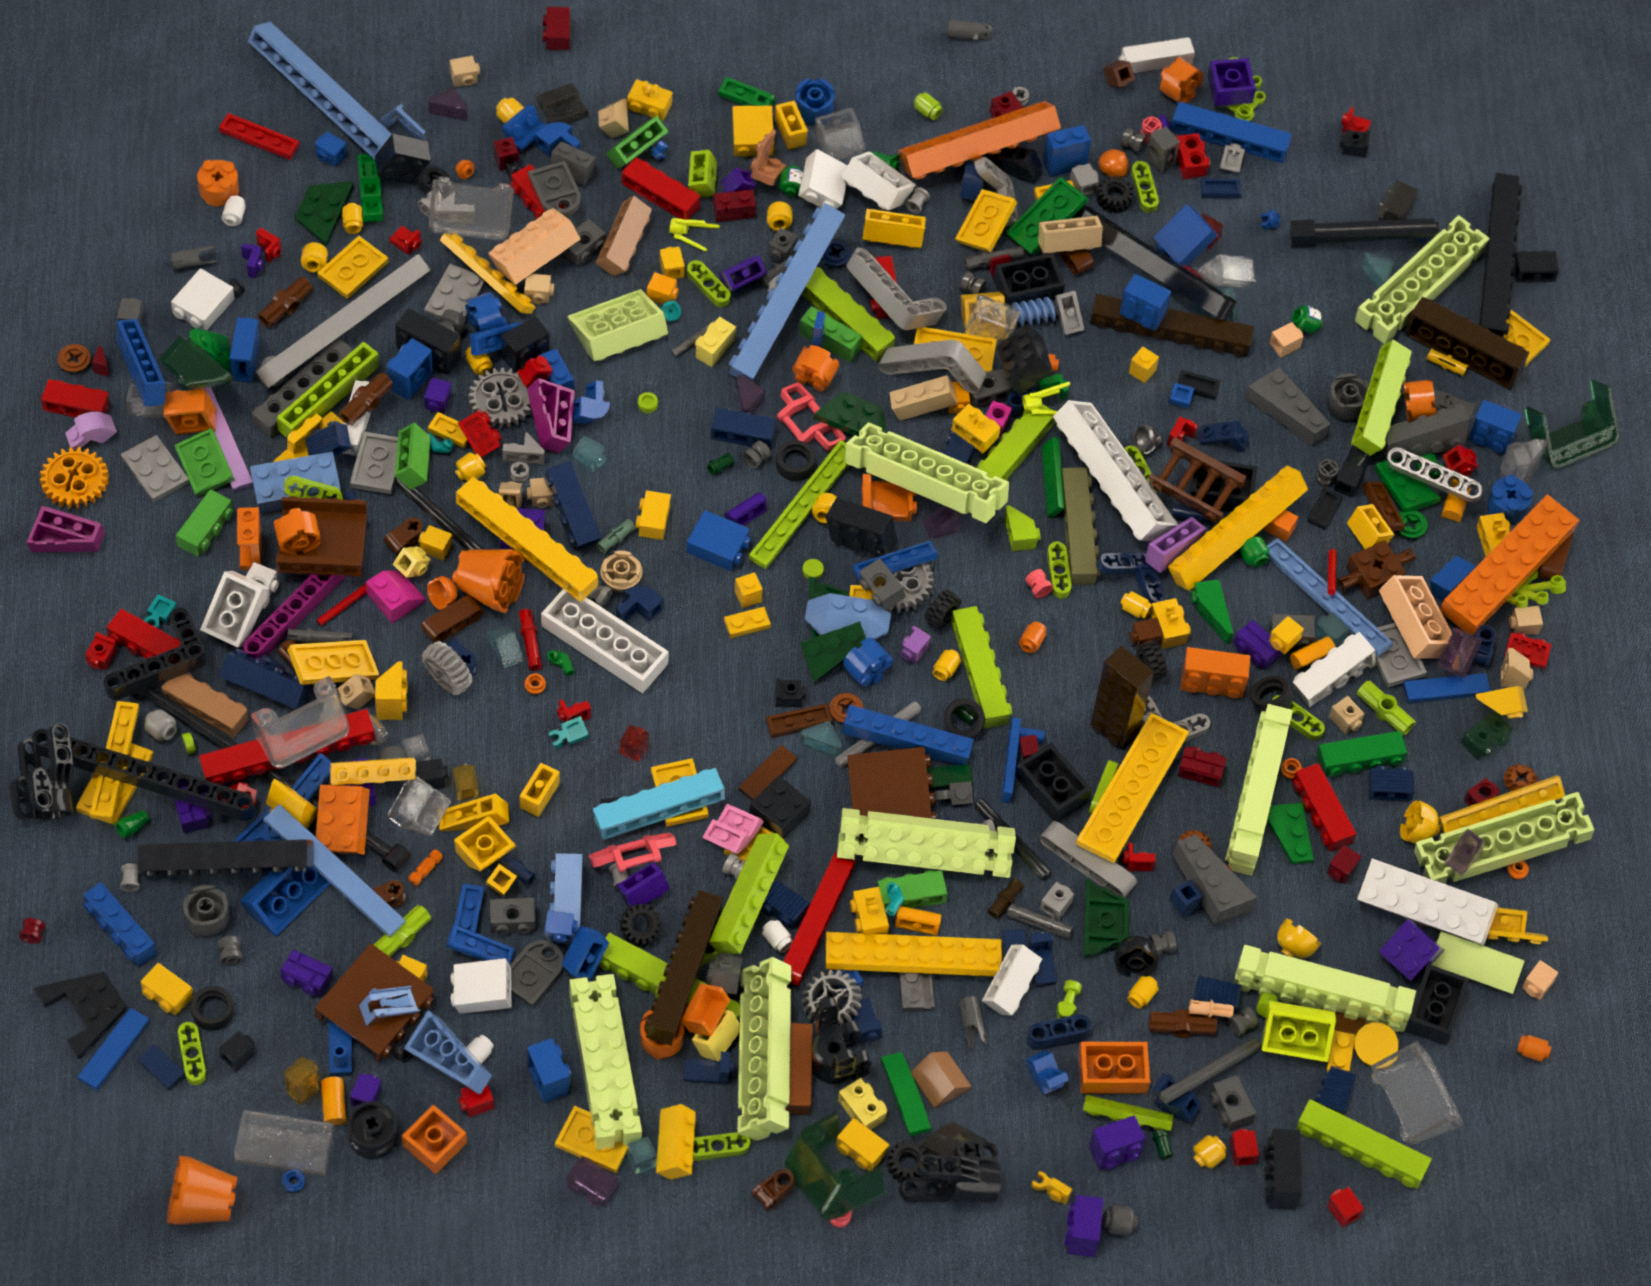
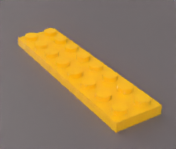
[1076,713,1189,863]
[826,932,1002,976]

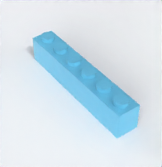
[593,768,725,840]

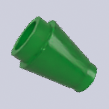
[115,810,149,838]

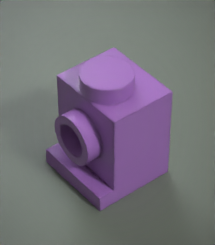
[900,626,931,664]

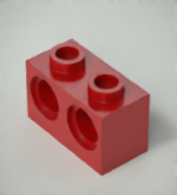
[1176,133,1210,179]

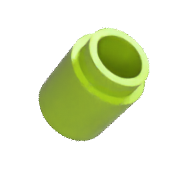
[914,92,943,121]

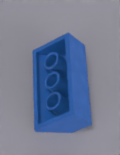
[240,867,331,936]

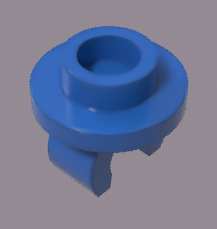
[649,140,669,161]
[1261,209,1281,230]

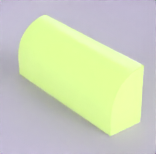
[1432,931,1524,994]

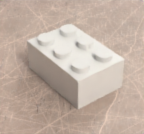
[842,151,916,210]
[200,570,270,647]

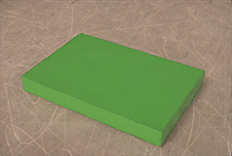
[174,428,235,497]

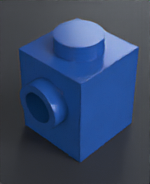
[315,131,347,167]
[545,910,578,942]

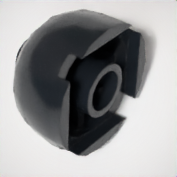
[1114,936,1158,978]

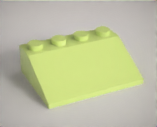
[567,289,668,361]

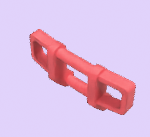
[776,382,846,451]
[588,833,677,873]

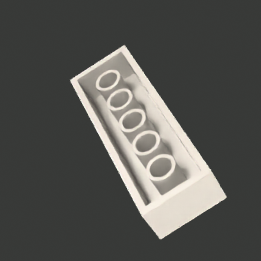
[541,589,669,694]
[1357,859,1498,946]

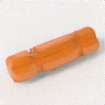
[408,849,443,886]

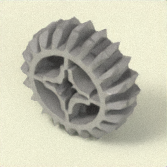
[422,641,472,695]
[802,970,862,1025]

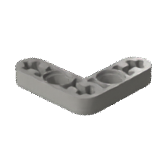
[975,157,1019,227]
[1141,696,1210,742]

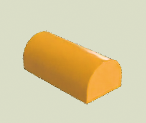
[1441,479,1471,522]
[1290,636,1336,670]
[895,906,942,935]
[321,1077,347,1126]

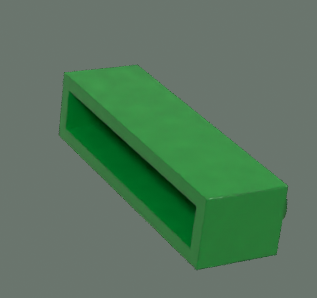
[1316,731,1407,777]

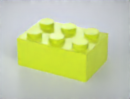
[1261,1001,1336,1062]

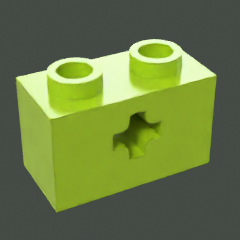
[688,150,717,198]

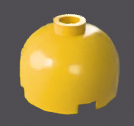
[1400,800,1440,844]
[1277,918,1321,959]

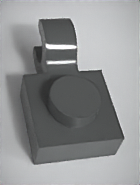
[935,782,973,805]

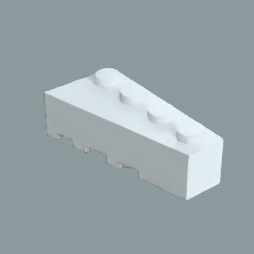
[1293,632,1376,707]

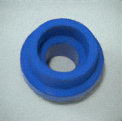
[282,1170,305,1192]

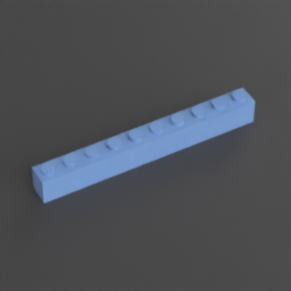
[248,22,391,160]
[728,203,845,385]

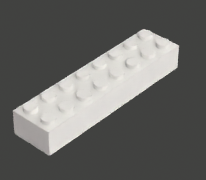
[1053,400,1178,541]

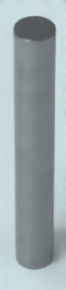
[671,318,718,357]

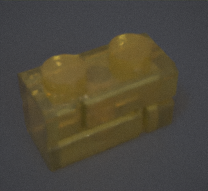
[284,1056,320,1105]

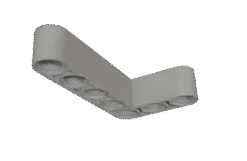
[847,248,947,330]
[878,340,986,393]

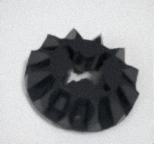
[418,168,450,195]

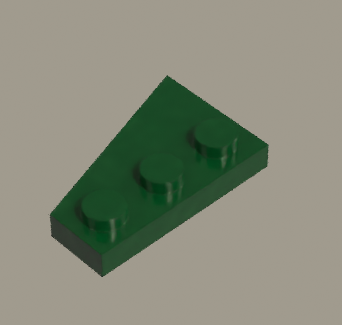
[800,621,866,682]

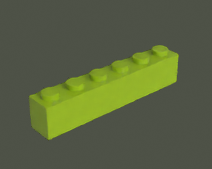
[801,267,895,363]
[1351,339,1412,456]
[276,342,379,438]
[977,404,1055,480]
[951,606,1012,729]
[709,833,789,954]
[598,933,708,1011]
[1295,1099,1432,1189]

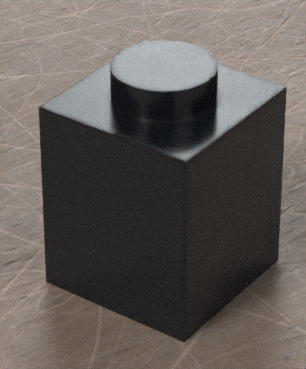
[416,758,449,791]
[219,1031,255,1072]

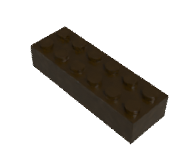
[1405,296,1529,391]
[1090,645,1154,750]

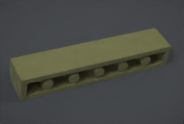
[1062,468,1100,585]

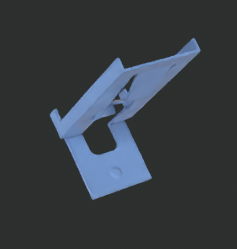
[380,104,426,141]
[359,986,420,1026]

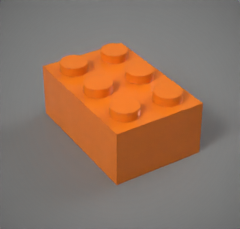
[1180,647,1250,698]
[316,785,370,855]
[1078,1042,1150,1094]

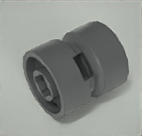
[439,309,467,334]

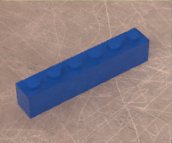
[1170,102,1292,163]
[117,319,165,407]
[841,705,973,765]

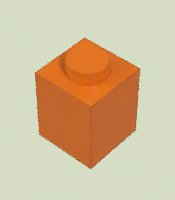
[1264,510,1298,542]

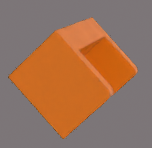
[681,983,730,1036]

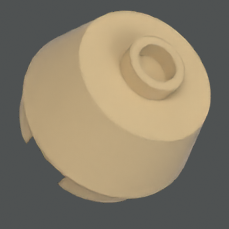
[600,551,643,593]

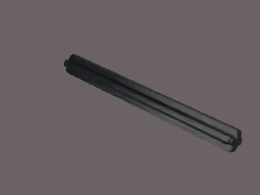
[395,478,483,550]

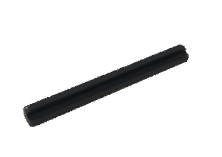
[974,798,1051,880]

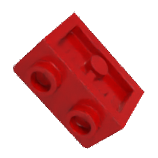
[458,409,502,457]
[1504,633,1552,670]

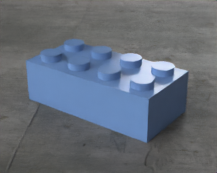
[250,452,341,514]

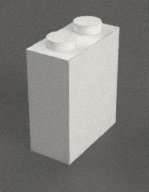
[798,149,848,209]
[171,268,235,331]
[451,958,512,1014]

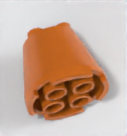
[452,549,525,613]
[167,1156,237,1225]

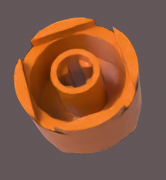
[1159,57,1203,103]
[197,160,239,207]
[792,345,840,392]
[1403,380,1436,423]
[274,508,321,555]
[640,1009,685,1060]

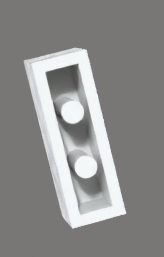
[982,945,1042,1015]

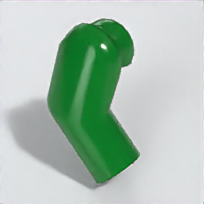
[547,650,575,676]

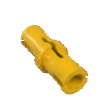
[1426,348,1468,377]

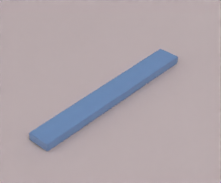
[1267,538,1393,658]
[264,804,406,938]

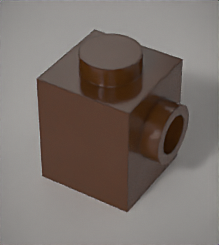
[1103,60,1135,88]
[1129,618,1164,648]

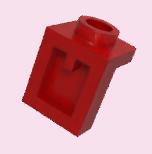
[1341,107,1371,133]
[389,226,421,255]
[256,227,281,263]
[1167,417,1198,446]
[556,699,591,722]
[1123,843,1155,872]

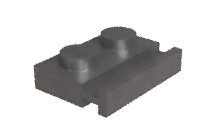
[899,972,935,1012]

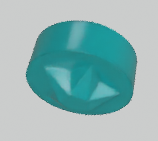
[660,301,681,321]

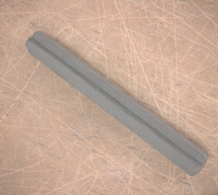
[836,702,921,768]

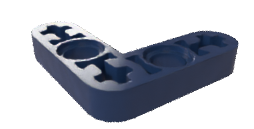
[1096,552,1166,604]

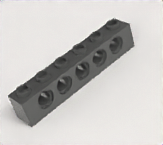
[252,338,354,439]

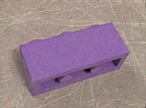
[1145,517,1207,573]

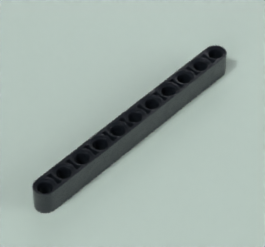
[1071,205,1237,320]
[32,729,256,821]

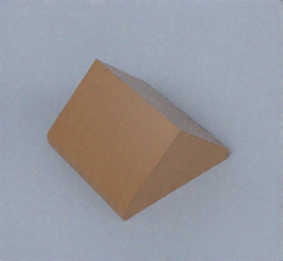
[911,1051,972,1109]

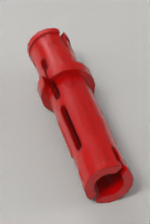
[519,609,542,671]

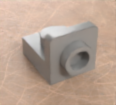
[1220,144,1245,174]

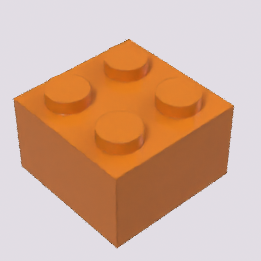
[163,388,217,435]
[402,1105,467,1174]

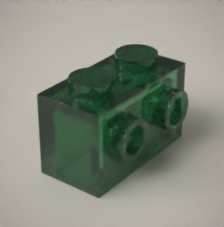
[1461,711,1513,761]

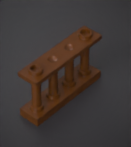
[1149,437,1246,523]

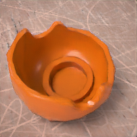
[1098,149,1129,179]
[427,576,457,610]

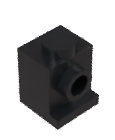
[1340,130,1370,158]
[775,678,806,707]

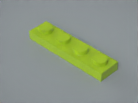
[1083,1095,1173,1131]

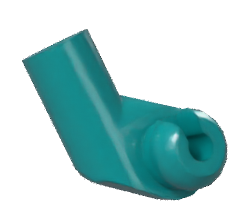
[428,433,453,454]
[885,882,904,916]

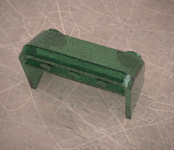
[158,335,234,389]
[1525,379,1620,468]
[785,1111,885,1220]

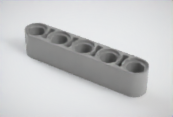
[1388,448,1482,503]
[1039,821,1137,898]

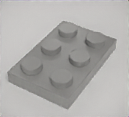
[424,264,486,319]
[350,431,398,494]
[121,435,189,503]
[1376,623,1427,688]

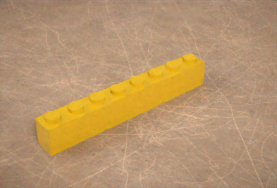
[1168,465,1308,591]
[456,477,598,603]

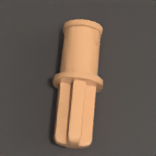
[1189,1000,1234,1018]

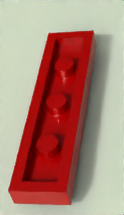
[219,113,300,160]

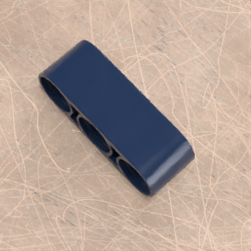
[1027,1014,1091,1050]

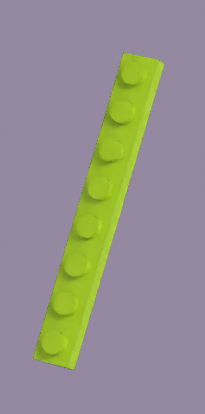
[749,440,849,569]

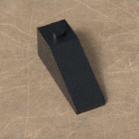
[978,147,1042,180]

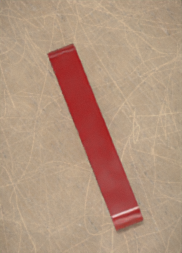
[783,852,856,987]

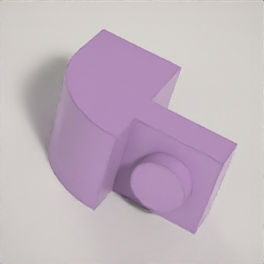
[65,412,117,451]

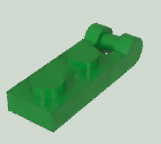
[718,77,776,106]

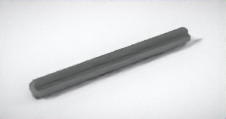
[1159,1038,1261,1104]

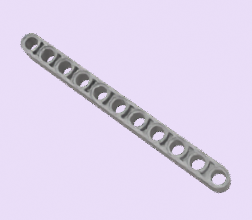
[256,254,431,388]

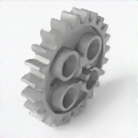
[468,367,531,429]
[878,562,934,613]

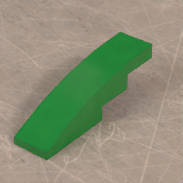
[357,154,383,222]
[881,1052,931,1136]

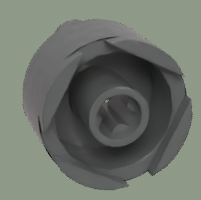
[1327,373,1369,420]
[183,885,230,937]

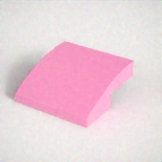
[702,804,764,854]

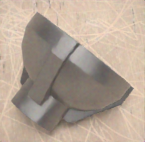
[1132,425,1161,455]

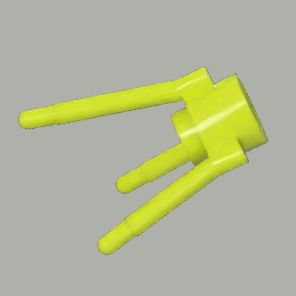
[670,218,720,252]
[1022,382,1071,415]

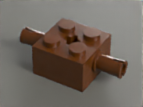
[1337,540,1416,600]

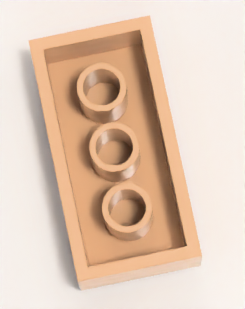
[489,208,580,285]
[1379,575,1458,658]

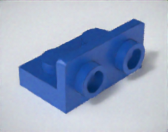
[501,104,547,150]

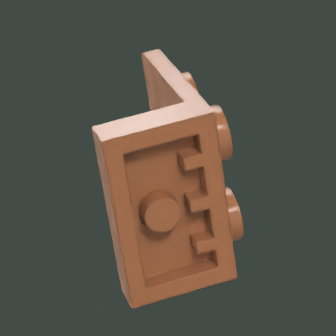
[750,129,786,186]

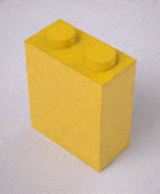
[732,106,774,157]

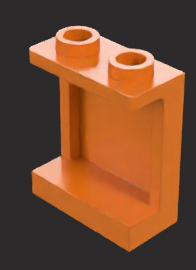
[862,474,917,521]
[237,507,262,570]

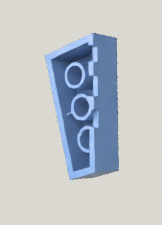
[549,853,583,945]
[404,1010,492,1095]

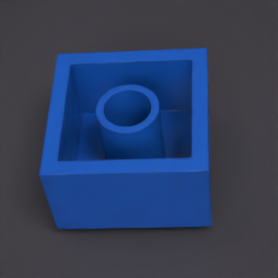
[1119,274,1171,331]
[387,338,433,401]
[1468,400,1522,455]
[527,1038,571,1104]

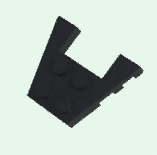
[34,972,127,1059]

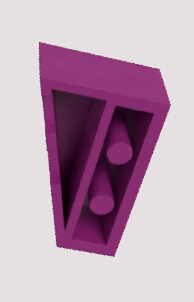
[527,378,575,453]
[27,506,105,552]

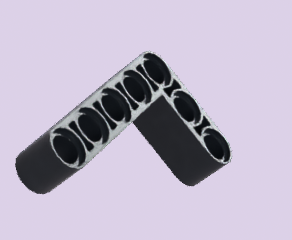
[103,608,207,700]

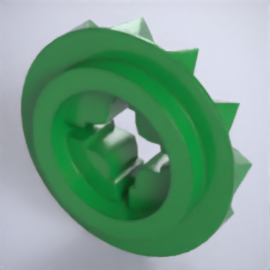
[1399,510,1428,539]

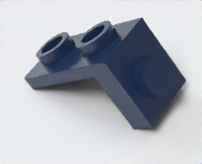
[1198,421,1248,452]
[1028,931,1057,985]
[851,998,882,1043]
[683,1052,734,1083]

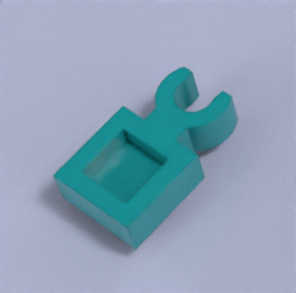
[144,594,177,629]
[548,716,589,748]

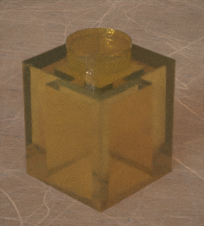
[453,764,479,801]

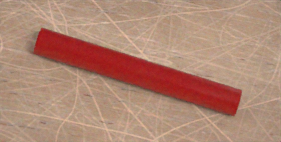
[1327,549,1337,595]
[316,584,367,626]

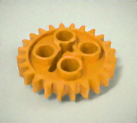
[40,447,109,509]

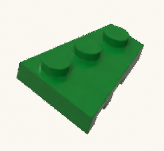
[189,328,231,373]
[1374,459,1441,513]
[1267,803,1314,865]

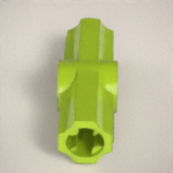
[1356,680,1416,735]
[374,905,431,957]

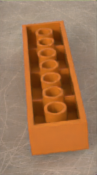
[898,101,1061,179]
[1440,494,1579,637]

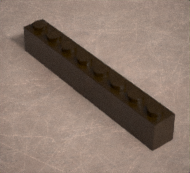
[1090,294,1254,357]
[644,889,724,1046]

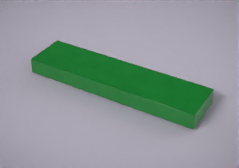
[1042,437,1065,518]

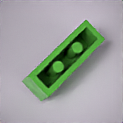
[606,116,668,169]
[799,306,862,363]
[395,422,430,490]
[176,489,234,557]
[877,870,947,909]

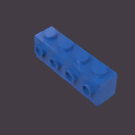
[83,882,157,967]

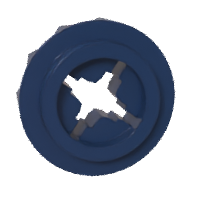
[821,239,851,268]

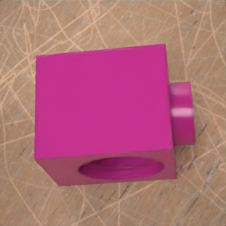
[985,401,1012,438]

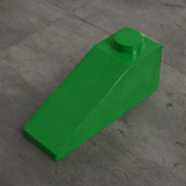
[1190,580,1233,644]

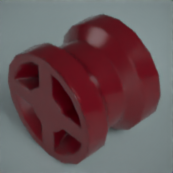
[19,918,45,944]

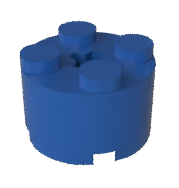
[795,78,835,126]
[465,292,507,333]
[1487,475,1533,524]
[843,638,894,687]

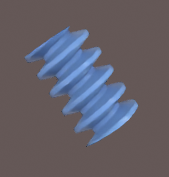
[1011,297,1056,327]

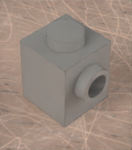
[1070,163,1099,196]
[1040,882,1074,921]

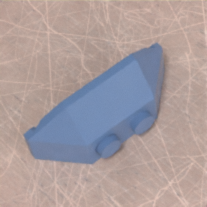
[805,593,891,640]

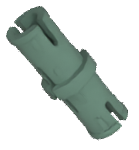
[596,519,635,554]

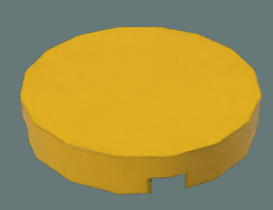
[1354,1022,1398,1067]

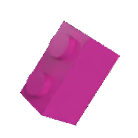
[366,570,426,623]

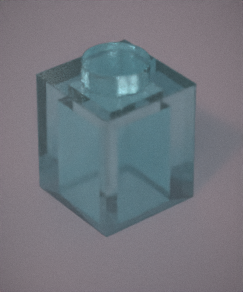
[573,435,606,472]
[1315,612,1349,647]
[627,1136,657,1174]

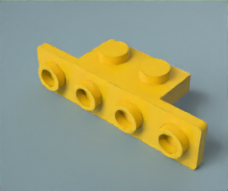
[273,412,343,462]
[330,758,416,785]
[1487,907,1548,944]

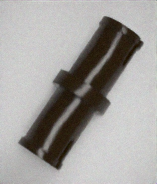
[987,878,1024,919]

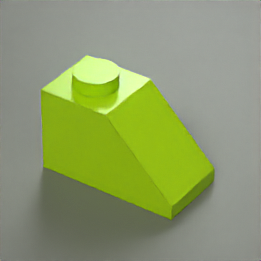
[1004,505,1040,552]

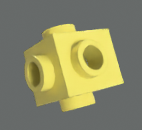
[393,547,431,577]

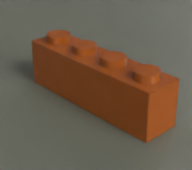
[785,1023,812,1115]

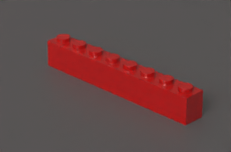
[199,709,376,785]

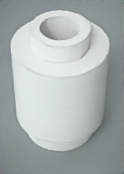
[222,196,246,226]
[762,920,793,953]
[467,1035,494,1064]

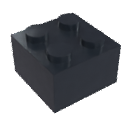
[374,133,431,183]
[502,316,549,373]
[749,775,811,839]

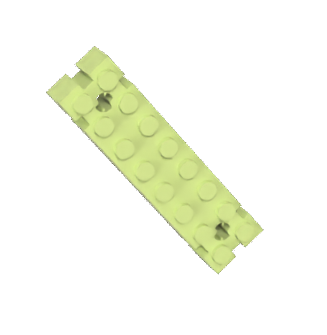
[1355,215,1489,344]
[845,422,1009,523]
[1225,704,1293,876]
[1414,792,1594,884]
[837,808,1016,878]
[1233,945,1416,1032]
[738,957,791,1141]
[569,974,642,1150]

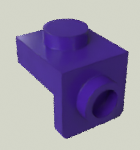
[241,244,264,278]

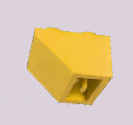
[375,662,408,720]

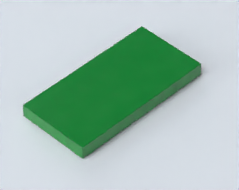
[1005,176,1089,257]

